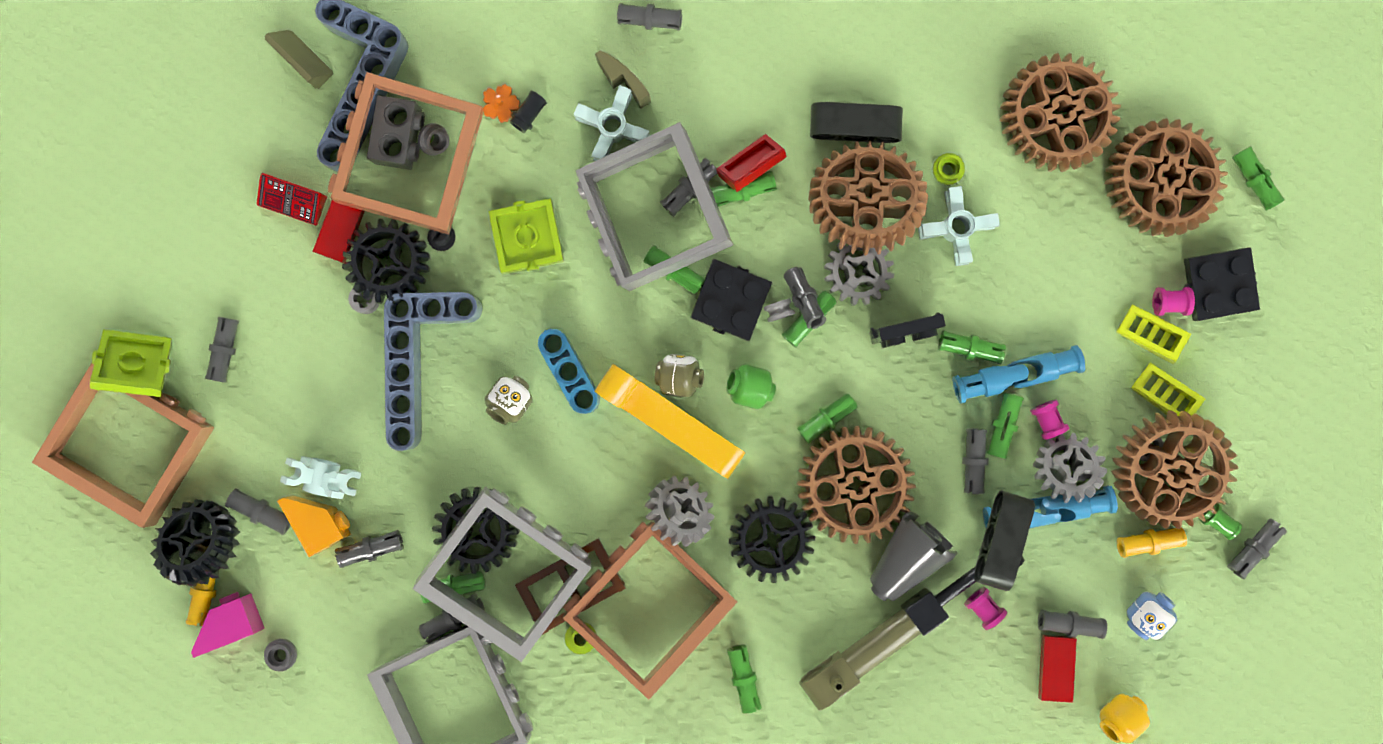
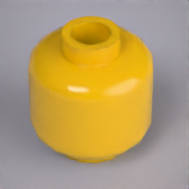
[1099,694,1150,743]

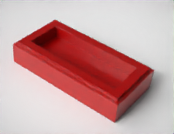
[716,134,787,192]
[312,200,365,263]
[1038,634,1077,703]

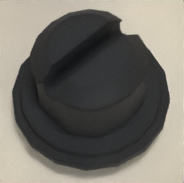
[427,227,456,251]

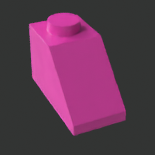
[191,592,265,658]

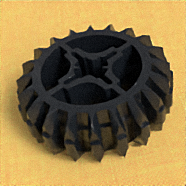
[342,219,430,304]
[432,486,520,574]
[729,496,815,583]
[150,499,240,587]

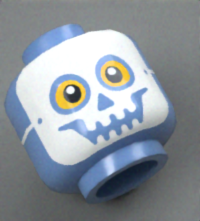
[1127,592,1177,640]

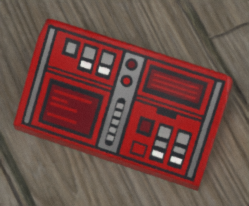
[257,173,327,226]

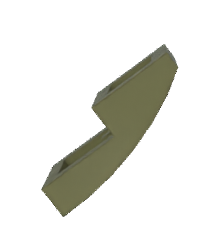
[595,50,651,109]

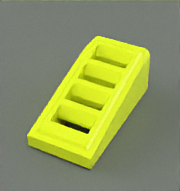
[1116,304,1191,364]
[1131,362,1206,416]

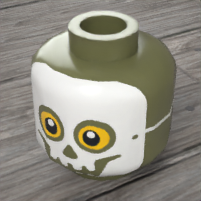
[655,354,704,397]
[484,376,532,425]

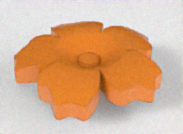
[483,84,520,123]

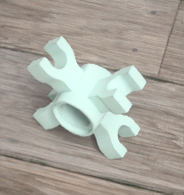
[574,85,650,161]
[918,186,1000,266]
[280,456,361,499]

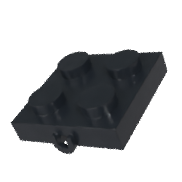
[1184,247,1260,321]
[690,259,772,341]
[869,312,946,348]

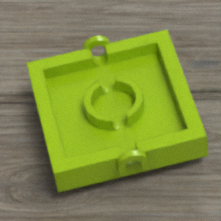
[488,198,564,274]
[90,329,172,397]

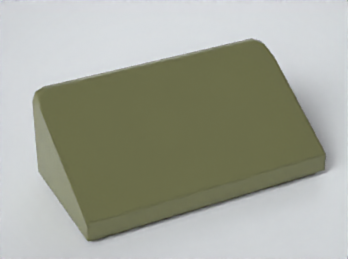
[264,30,333,89]

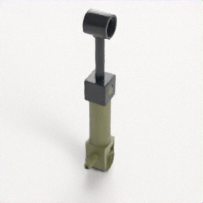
[799,548,1025,710]

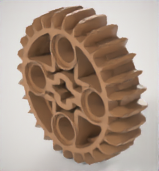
[999,53,1121,172]
[1104,118,1228,237]
[808,140,928,256]
[1111,410,1238,529]
[797,426,916,544]

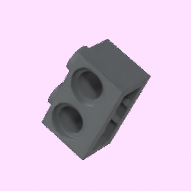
[367,95,425,170]

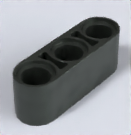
[810,102,903,143]
[974,490,1035,591]

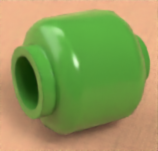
[726,364,776,409]

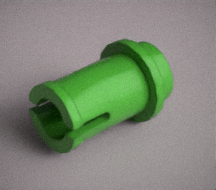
[1200,503,1242,540]

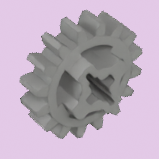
[824,243,894,306]
[1033,433,1107,503]
[645,476,714,547]

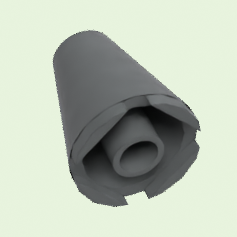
[870,511,958,601]

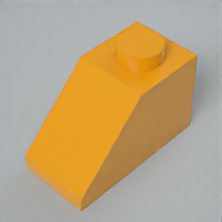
[277,496,351,557]

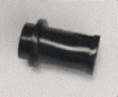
[509,90,547,133]

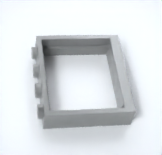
[575,122,734,291]
[413,487,591,662]
[367,625,533,744]

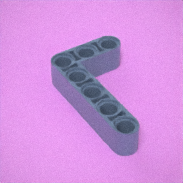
[315,0,409,172]
[384,292,483,451]

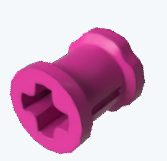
[1152,287,1195,316]
[1030,399,1070,440]
[964,587,1008,630]

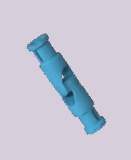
[952,345,1085,404]
[983,485,1118,528]

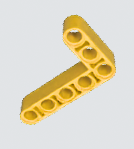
[594,364,746,479]

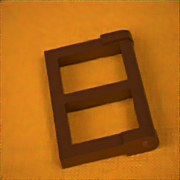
[515,538,626,635]

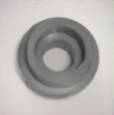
[418,123,449,155]
[264,639,297,671]

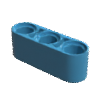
[538,329,600,414]

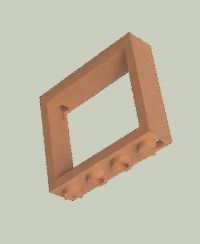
[328,72,483,235]
[32,363,214,528]
[563,521,737,700]

